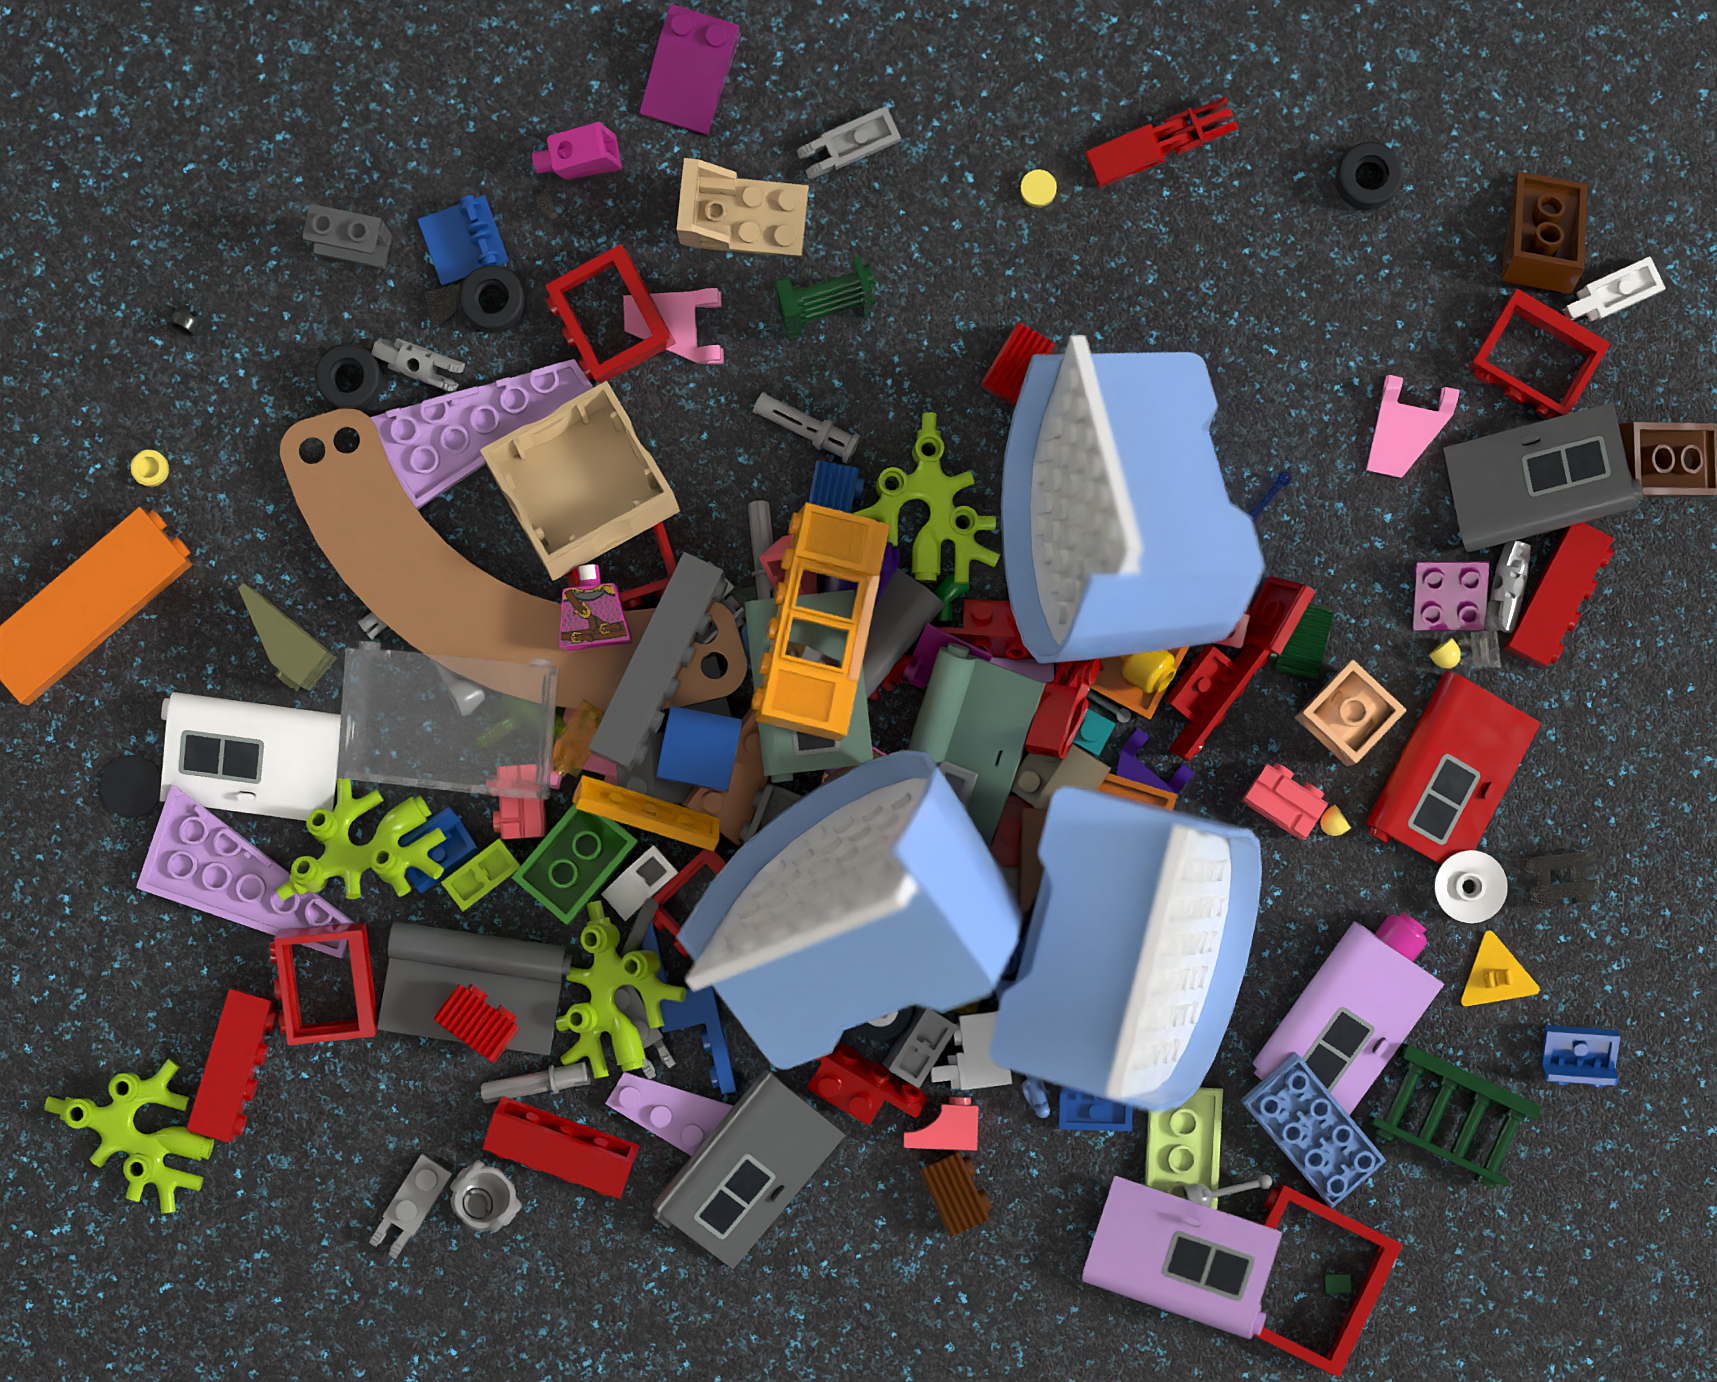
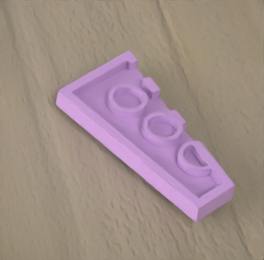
[605,1072,734,1156]

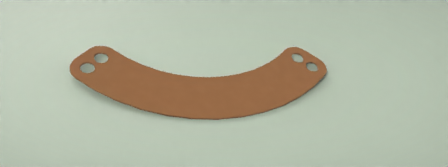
[280,408,747,711]

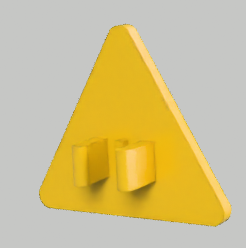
[1460,931,1540,1006]

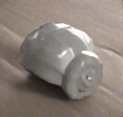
[450,1160,522,1233]

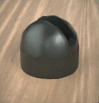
[168,305,200,336]

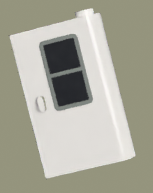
[160,692,346,821]

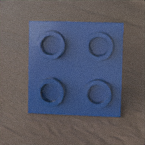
[418,195,509,286]

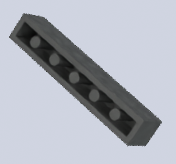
[588,552,728,772]

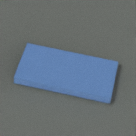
[1240,1053,1386,1208]

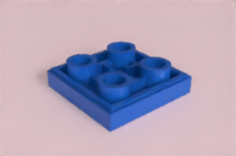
[656,706,742,792]

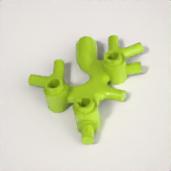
[853,412,1000,584]
[275,777,446,901]
[555,900,686,1079]
[44,1058,215,1214]

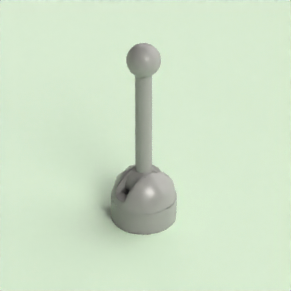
[1183,1174,1272,1207]

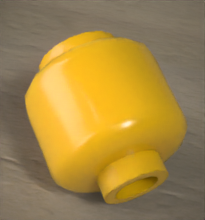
[1121,650,1177,693]

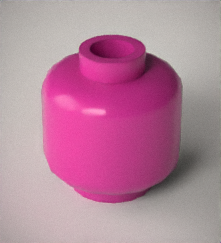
[1375,912,1427,962]

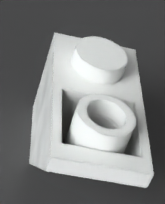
[601,845,679,921]

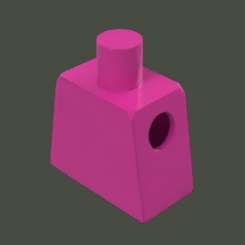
[532,122,622,180]

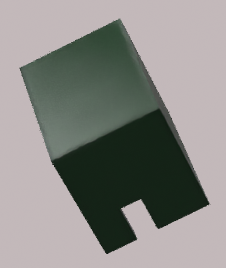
[1323,1273,1352,1294]

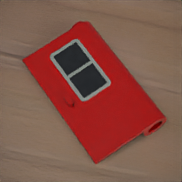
[1365,671,1541,865]

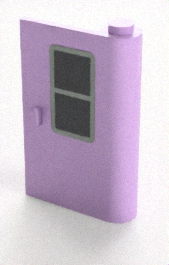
[1252,921,1444,1115]
[1082,1176,1283,1340]

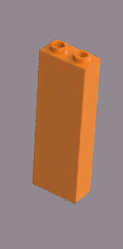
[0,506,193,706]

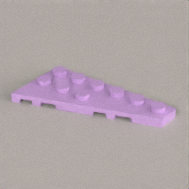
[370,359,594,510]
[136,785,354,958]

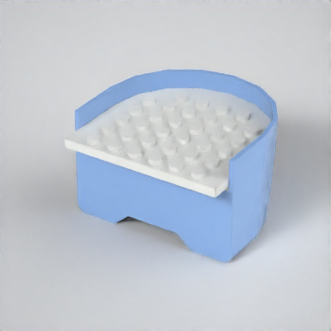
[1001,335,1264,664]
[677,750,1022,1069]
[989,787,1262,1113]

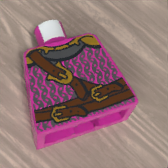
[559,565,632,651]

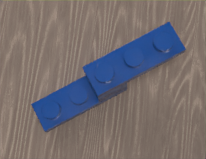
[638,923,737,1094]

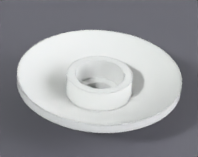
[1434,850,1508,923]

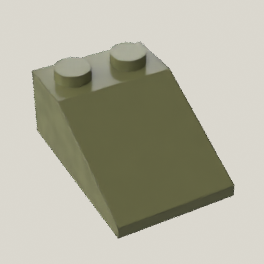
[238,583,337,691]

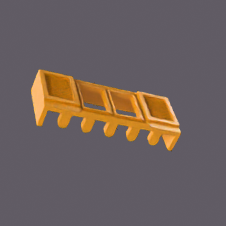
[751,503,890,741]

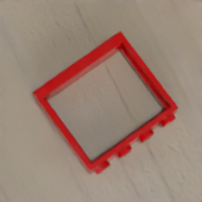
[1253,1183,1403,1377]

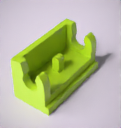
[441,838,521,911]

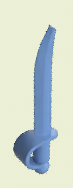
[994,989,1050,1118]

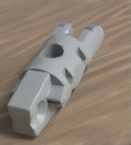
[371,338,465,393]
[1484,540,1531,633]

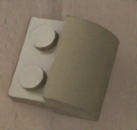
[1011,743,1111,809]

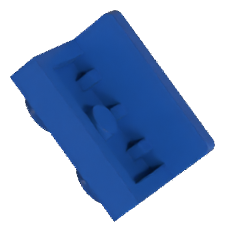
[398,808,481,893]
[1540,1025,1620,1087]
[1058,1085,1133,1131]

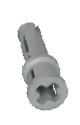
[753,392,861,464]

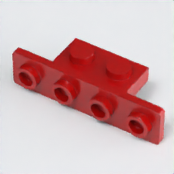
[936,599,1035,660]
[1165,643,1270,761]
[807,1042,928,1126]

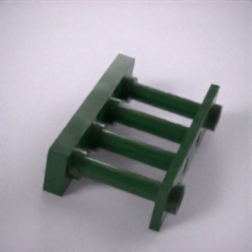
[775,255,876,341]
[1368,1043,1542,1189]

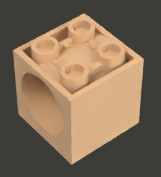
[1294,660,1406,767]

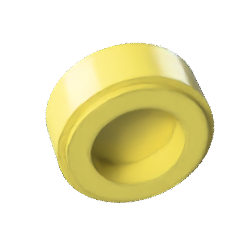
[1020,170,1057,207]
[131,450,169,487]

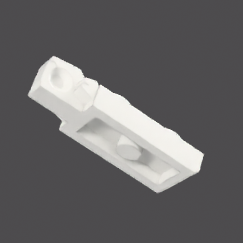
[1562,257,1666,322]

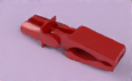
[1085,96,1239,187]
[1025,658,1104,760]

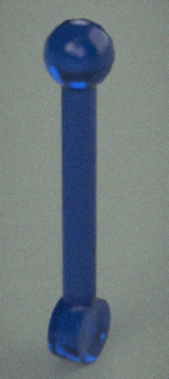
[1249,471,1292,525]

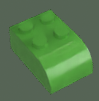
[511,803,639,925]

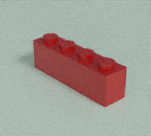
[1503,523,1614,669]
[186,989,279,1142]
[483,1096,640,1199]

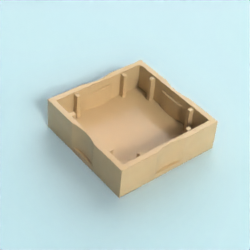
[480,381,680,581]

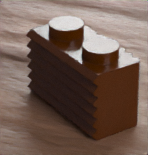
[919,1150,993,1238]

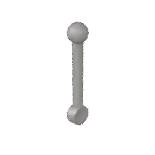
[1087,690,1131,723]

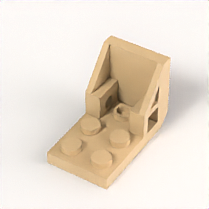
[677,158,809,258]

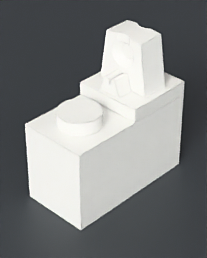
[930,1011,1012,1090]

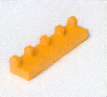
[572,775,720,851]

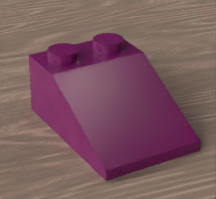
[640,4,740,136]

